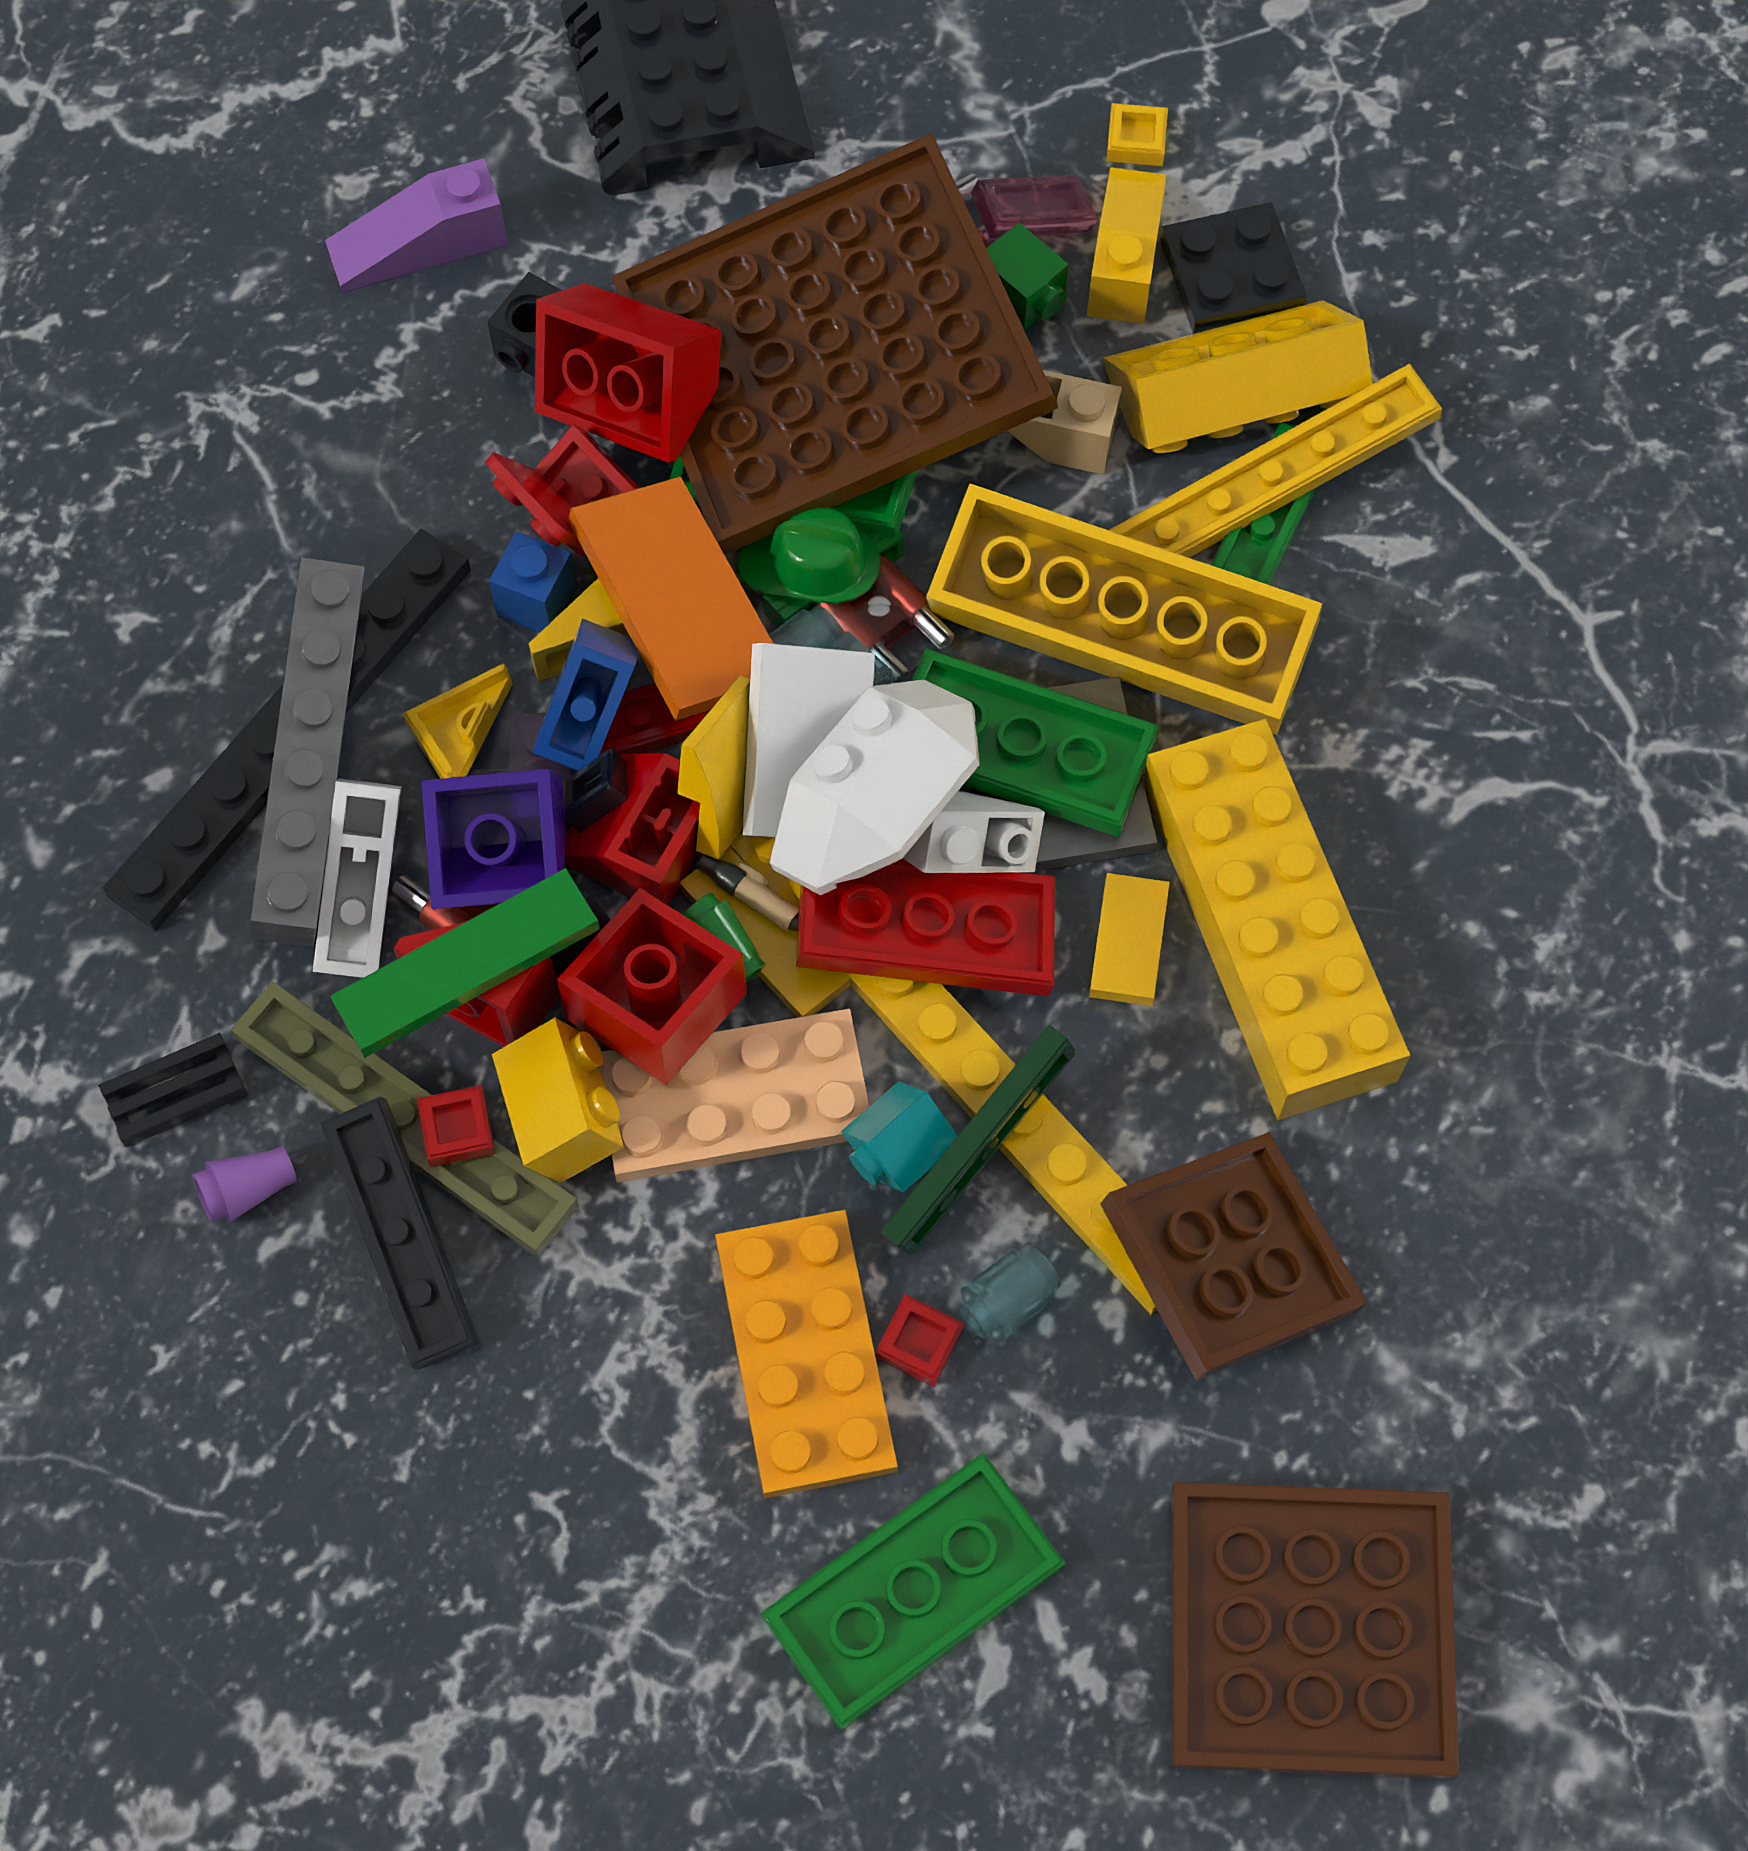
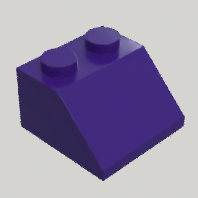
[421,769,567,910]

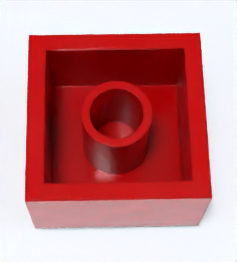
[557,888,747,1086]

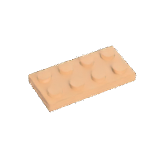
[600,1009,869,1183]

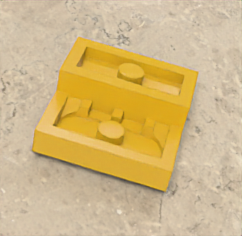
[677,675,750,860]

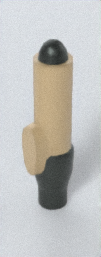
[697,854,799,931]

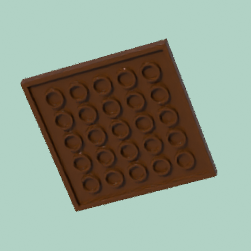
[612,133,1059,555]

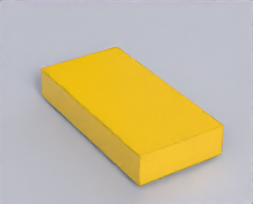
[1089,873,1170,1007]

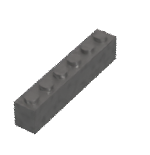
[250,557,365,947]

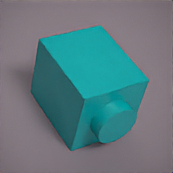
[841,1081,958,1193]

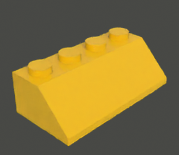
[1103,300,1373,453]

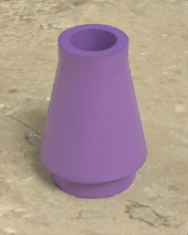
[192,1146,297,1223]

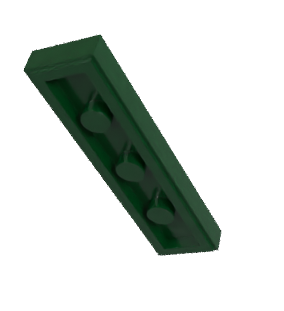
[880,1024,1075,1255]

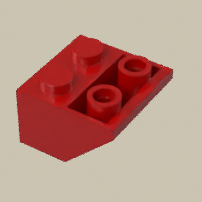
[565,753,700,906]

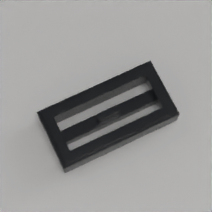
[98,1033,247,1148]

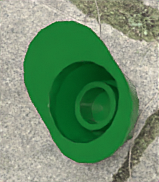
[737,507,881,604]

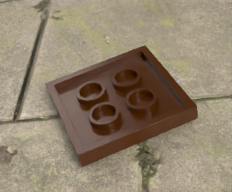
[1100,1132,1367,1381]

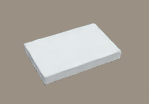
[742,643,875,837]

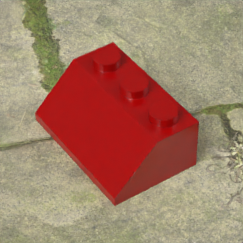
[535,283,721,463]

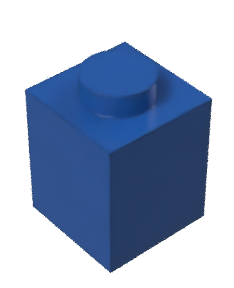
[489,531,578,633]

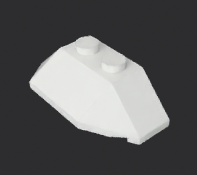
[770,680,980,895]

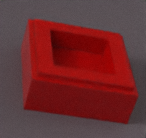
[417,1085,496,1167]
[875,1294,965,1388]

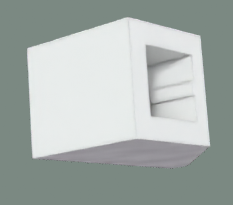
[903,790,1045,873]

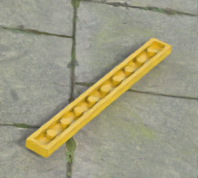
[730,832,1157,1315]

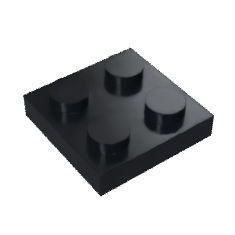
[1160,202,1307,334]

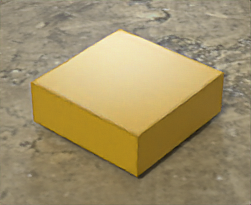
[1106,103,1168,167]

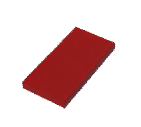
[796,858,1055,997]

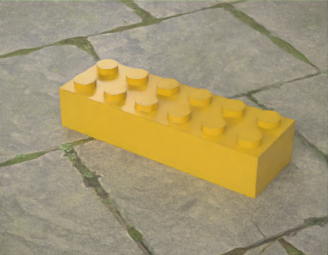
[926,484,1323,735]
[1143,718,1410,1121]

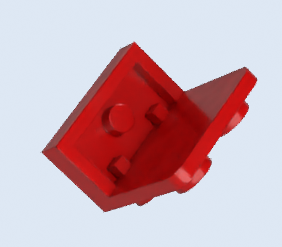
[485,424,640,558]

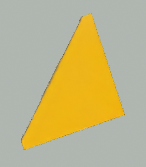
[402,663,513,779]

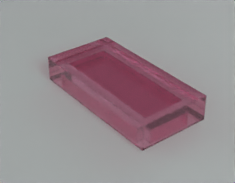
[971,175,1098,239]

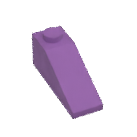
[325,158,508,293]

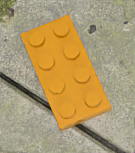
[715,1210,898,1499]

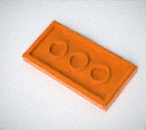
[568,477,773,721]

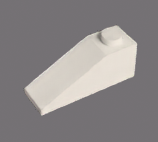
[313,778,402,978]

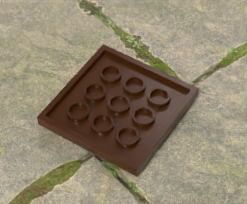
[1171,1482,1459,1780]

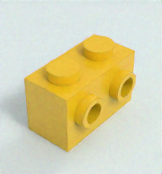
[492,1017,624,1183]

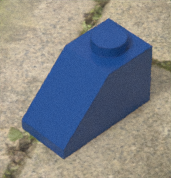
[532,618,638,771]

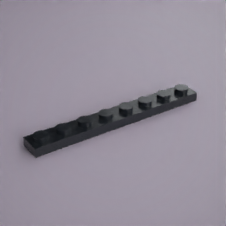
[103,528,471,932]

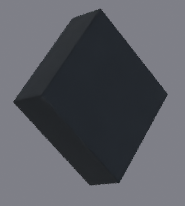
[565,748,627,833]

